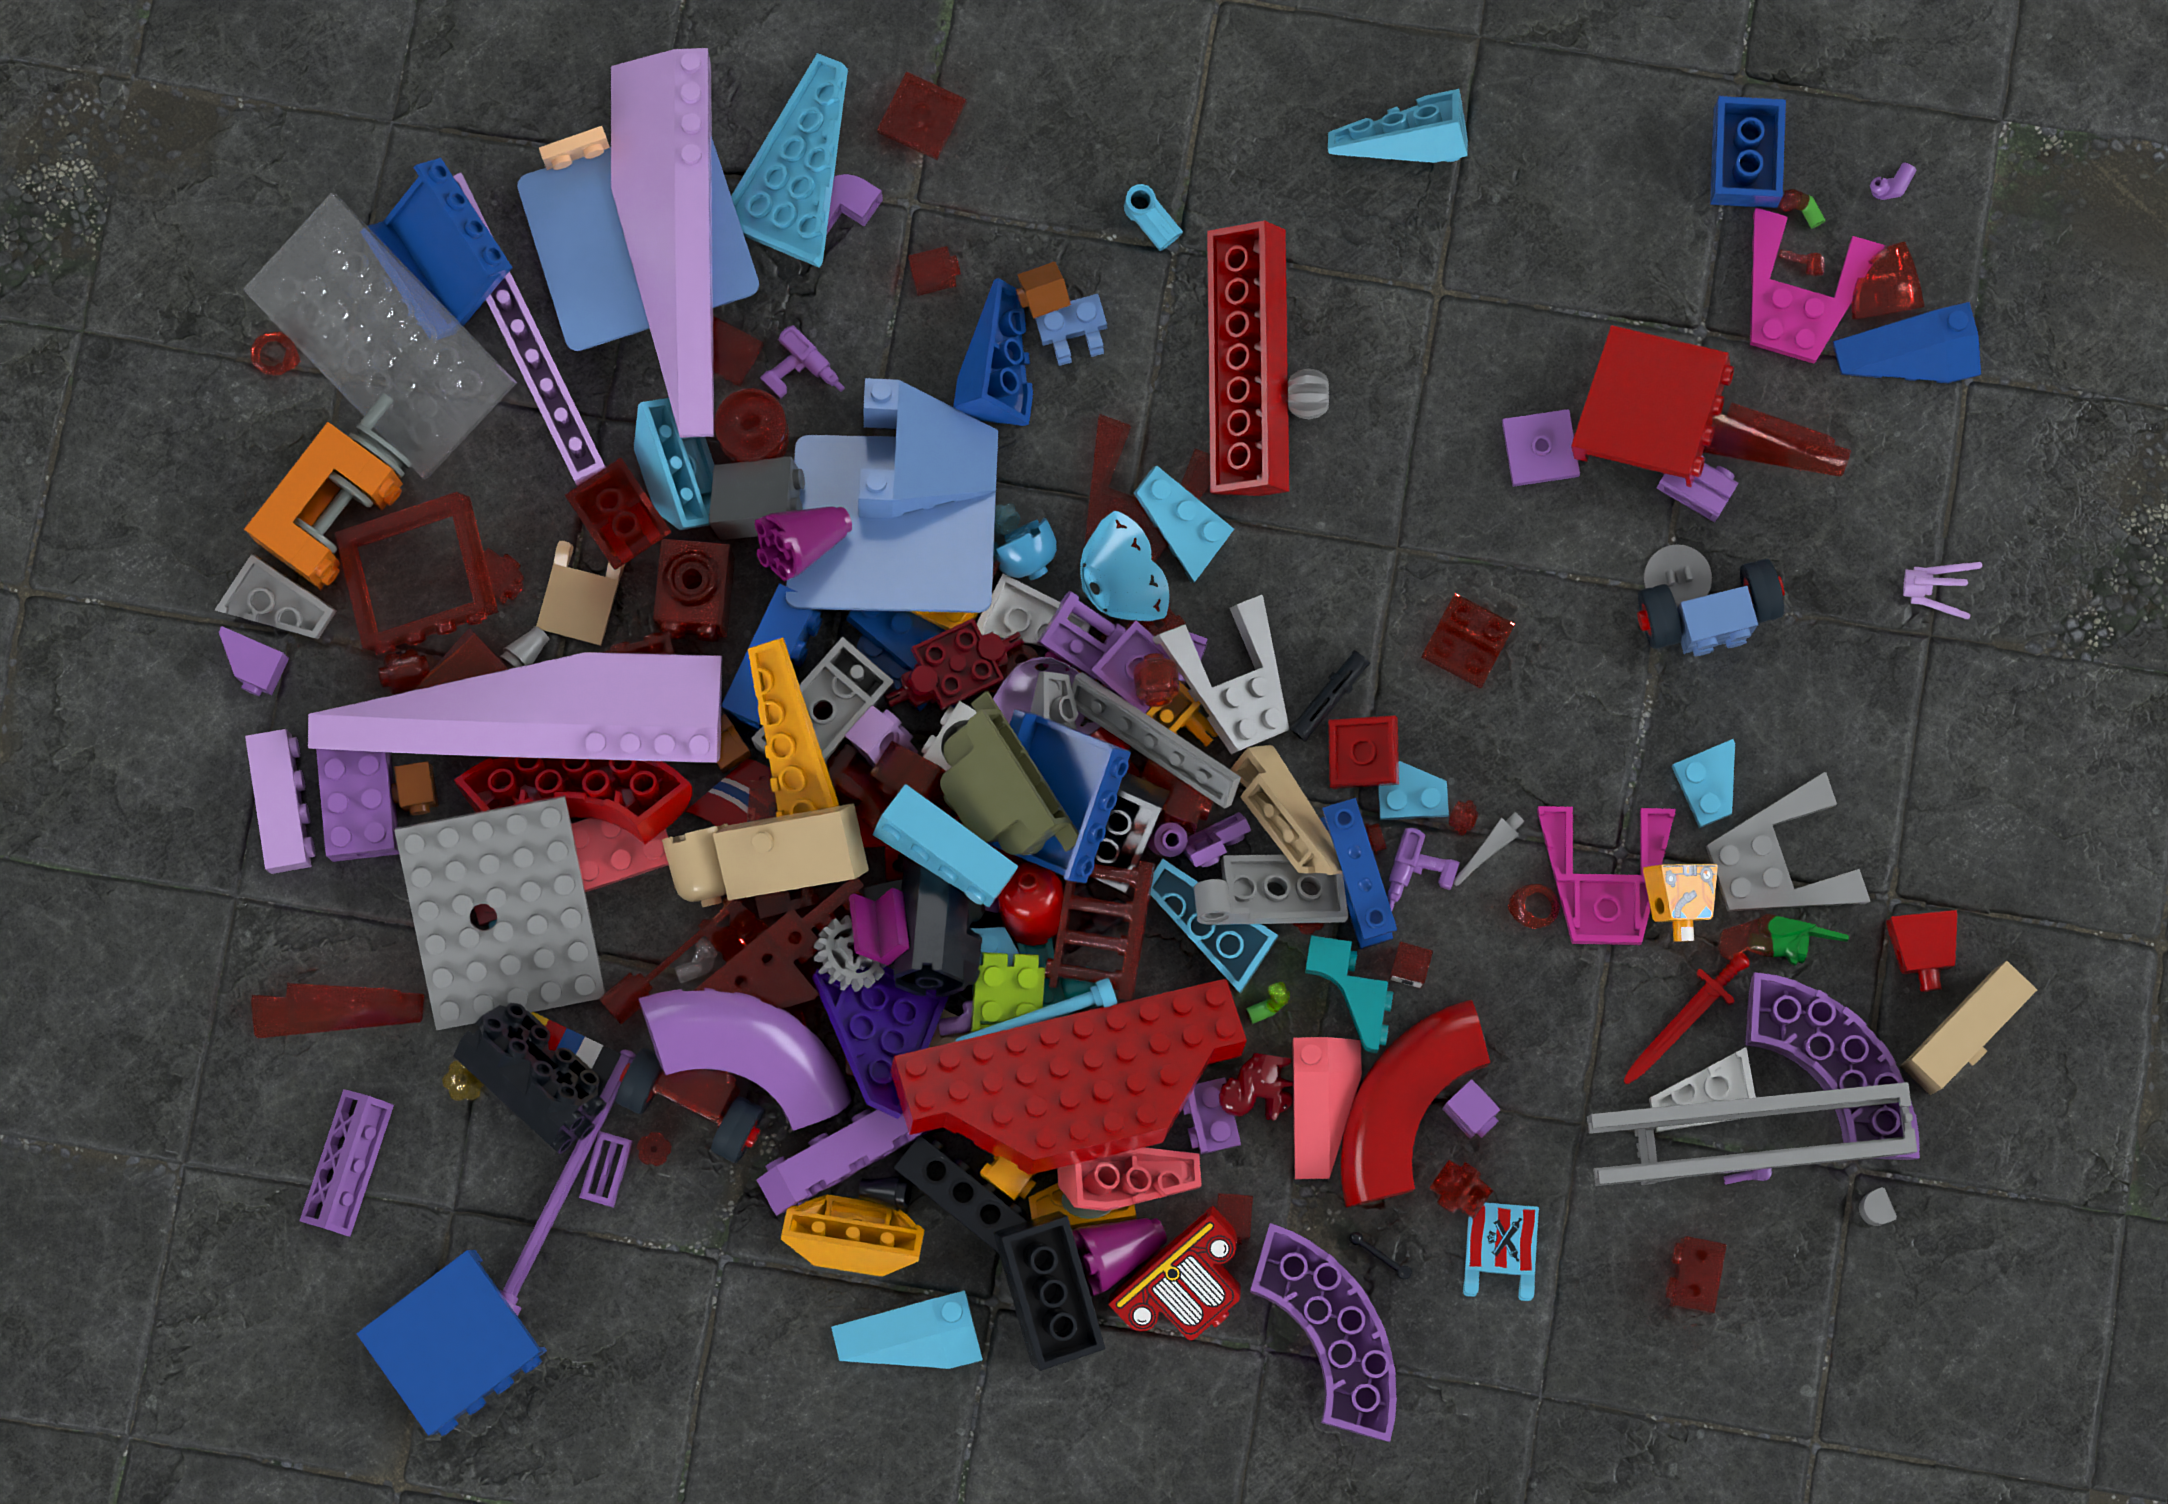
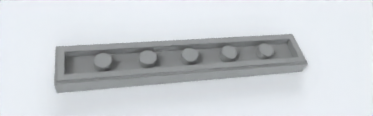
[1072,672,1241,809]

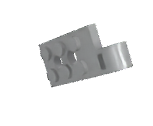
[1194,855,1348,925]

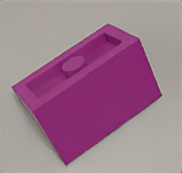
[849,887,909,965]

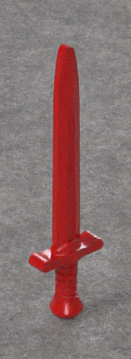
[1624,952,1750,1084]

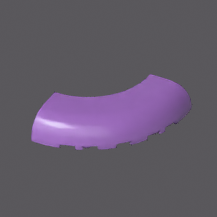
[1745,972,1920,1160]
[639,988,851,1131]
[1250,1223,1397,1442]

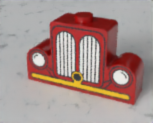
[1108,1205,1241,1340]

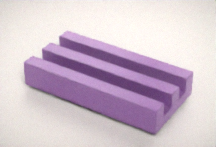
[579,1131,633,1208]

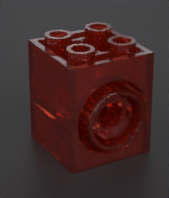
[653,539,735,642]

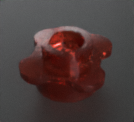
[1449,800,1478,836]

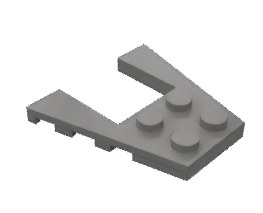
[1152,595,1289,754]
[1706,772,1870,911]

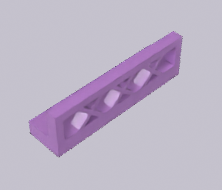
[300,1089,394,1237]

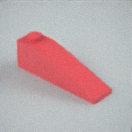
[1292,1037,1362,1180]
[1057,1147,1202,1211]

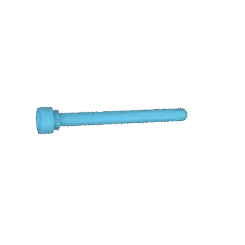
[955,978,1118,1042]

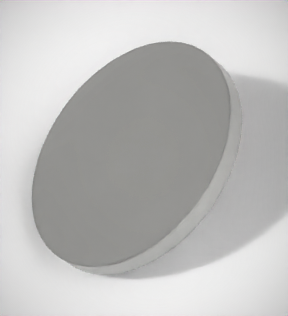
[1644,545,1712,607]

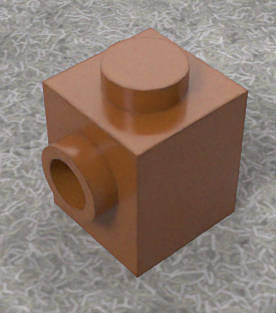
[1015,261,1071,319]
[391,761,439,815]

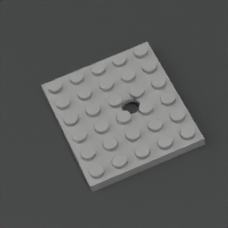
[394,796,606,1030]

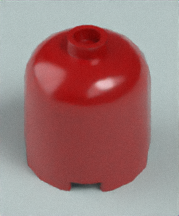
[998,861,1068,946]

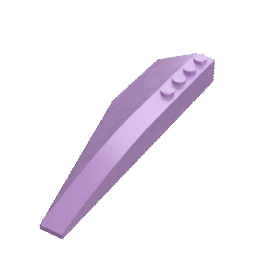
[611,48,714,438]
[308,652,722,763]

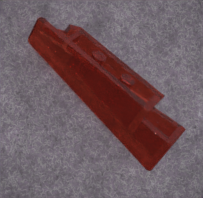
[1703,402,1851,477]
[251,983,425,1038]

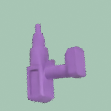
[760,325,845,399]
[1388,828,1460,911]

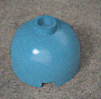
[993,518,1057,581]

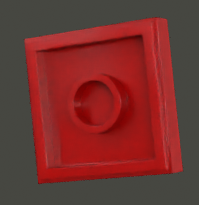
[1328,715,1399,789]

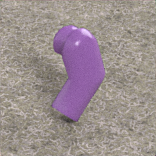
[1870,162,1917,200]
[938,1000,972,1036]

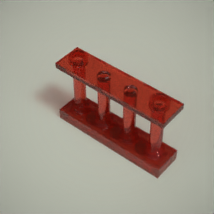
[1045,861,1156,1001]

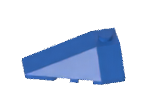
[953,278,1033,426]
[1833,302,1981,383]

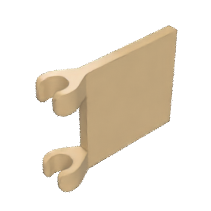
[536,541,625,646]

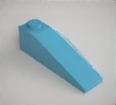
[1328,89,1468,163]
[831,1291,983,1369]

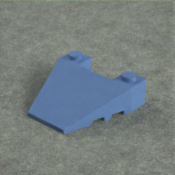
[858,378,998,518]

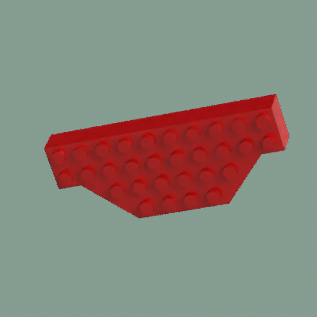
[891,979,1247,1175]

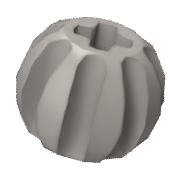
[1288,368,1329,419]

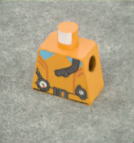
[1643,864,1717,942]

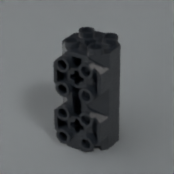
[894,855,985,997]
[453,1003,607,1154]

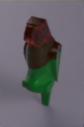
[1718,914,1849,966]

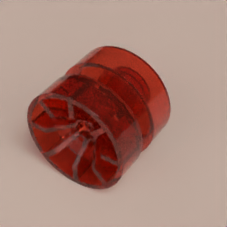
[714,388,790,463]

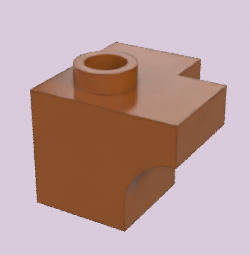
[715,714,752,774]

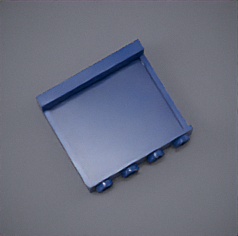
[362,158,513,342]
[987,709,1131,883]
[356,1250,547,1436]

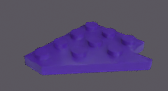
[812,958,949,1119]

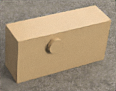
[713,804,869,900]
[1900,961,2037,1095]

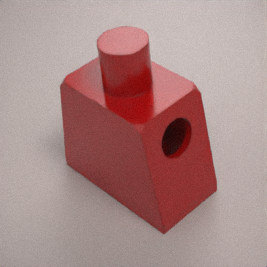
[1886,910,1957,992]

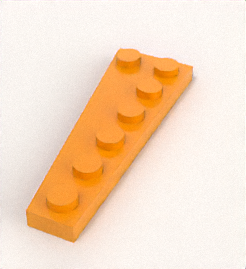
[748,637,839,817]

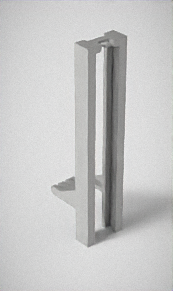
[1587,1082,1918,1186]

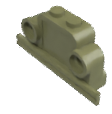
[940,692,1079,855]

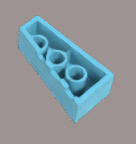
[872,784,1019,907]
[1144,859,1279,993]

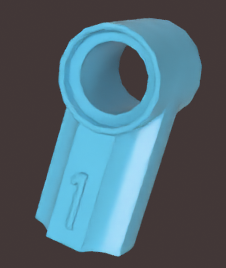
[1124,184,1183,251]

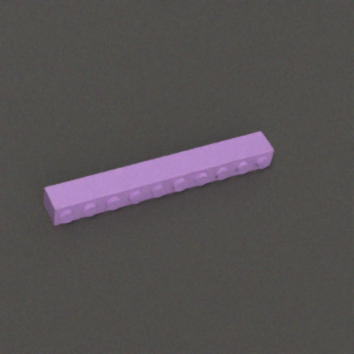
[453,173,609,490]

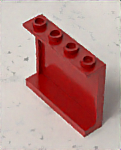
[1571,325,1734,487]

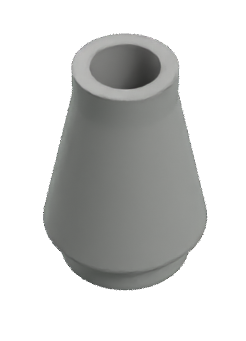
[500,626,550,669]

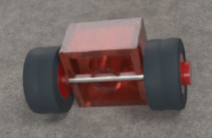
[616,1048,764,1163]

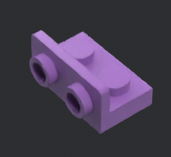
[1183,1077,1241,1155]

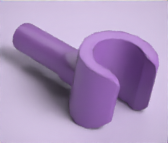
[1724,1168,1772,1185]

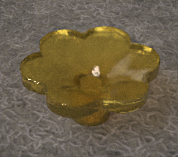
[442,1061,484,1101]

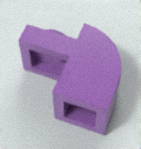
[826,174,883,235]

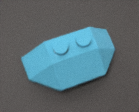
[634,398,714,530]

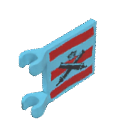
[1463,1201,1539,1301]

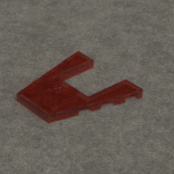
[1084,414,1210,563]

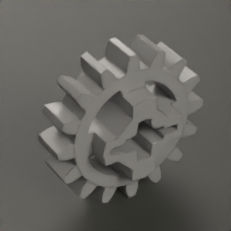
[814,915,887,992]

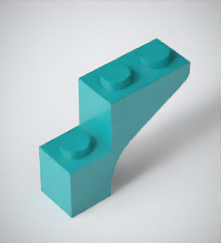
[1305,935,1393,1053]

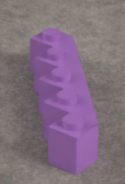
[756,1109,935,1216]

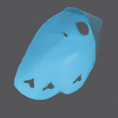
[1081,511,1170,621]

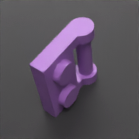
[1037,591,1126,679]

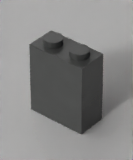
[709,456,805,540]

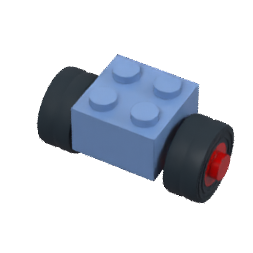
[1637,559,1785,656]

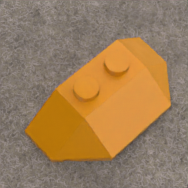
[781,1194,925,1277]

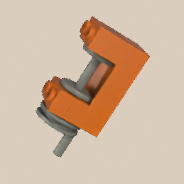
[244,393,412,590]

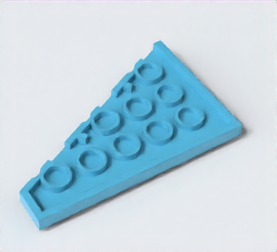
[731,53,848,268]

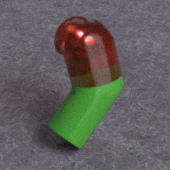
[1779,189,1826,229]

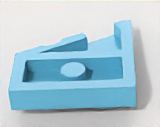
[1672,739,1735,828]
[1378,761,1449,820]

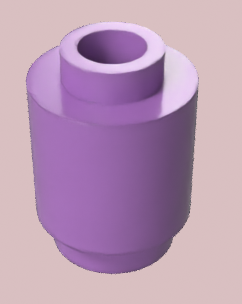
[1148,821,1188,857]

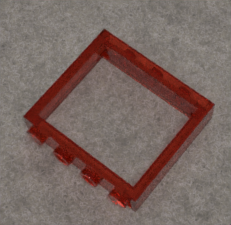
[334,492,498,655]

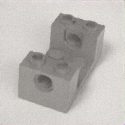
[752,637,896,768]

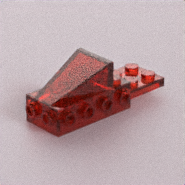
[693,877,864,1009]

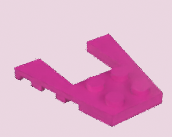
[1750,208,1885,364]
[1537,806,1675,945]

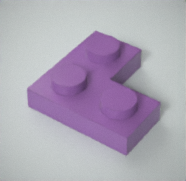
[1183,812,1251,867]

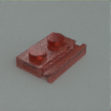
[713,316,764,387]

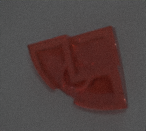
[1852,241,1925,319]

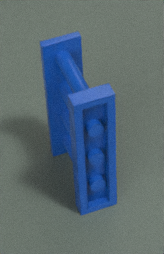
[1320,798,1397,950]

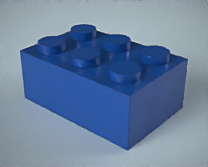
[1710,96,1786,208]

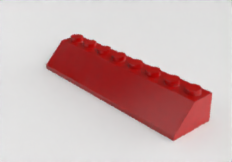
[1207,220,1289,496]

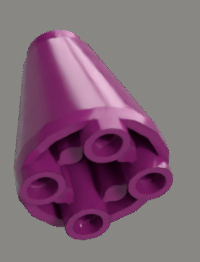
[754,506,852,581]
[1072,1218,1167,1297]

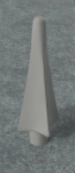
[1453,812,1524,886]

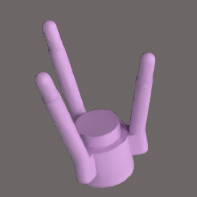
[1903,562,1982,619]

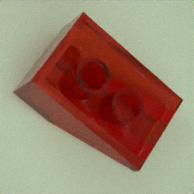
[565,457,671,570]

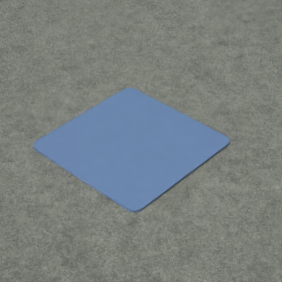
[517,136,759,351]
[786,435,997,613]

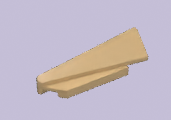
[1230,745,1342,875]

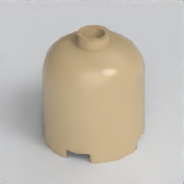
[662,824,728,907]

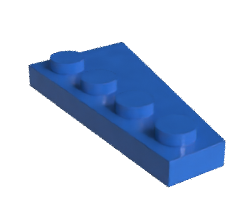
[846,610,957,708]

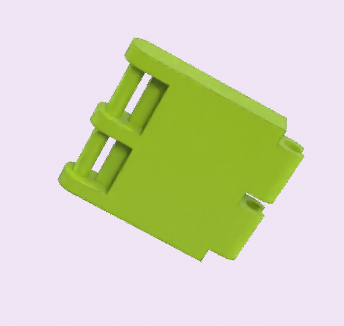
[971,952,1045,1033]

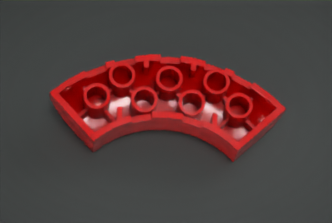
[454,757,692,845]
[1341,999,1490,1208]

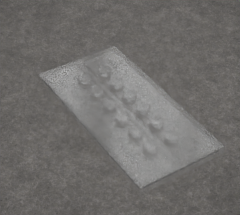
[243,193,517,479]

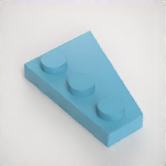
[1134,466,1234,583]

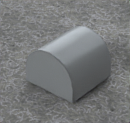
[1859,1187,1897,1226]

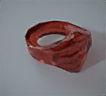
[250,332,300,375]
[1508,883,1560,928]

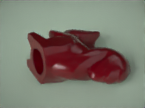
[1219,1053,1293,1121]

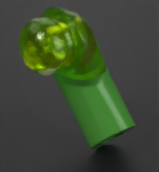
[1246,982,1290,1024]

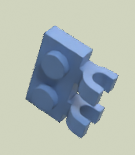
[1035,294,1107,366]

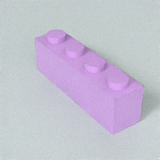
[245,729,315,874]

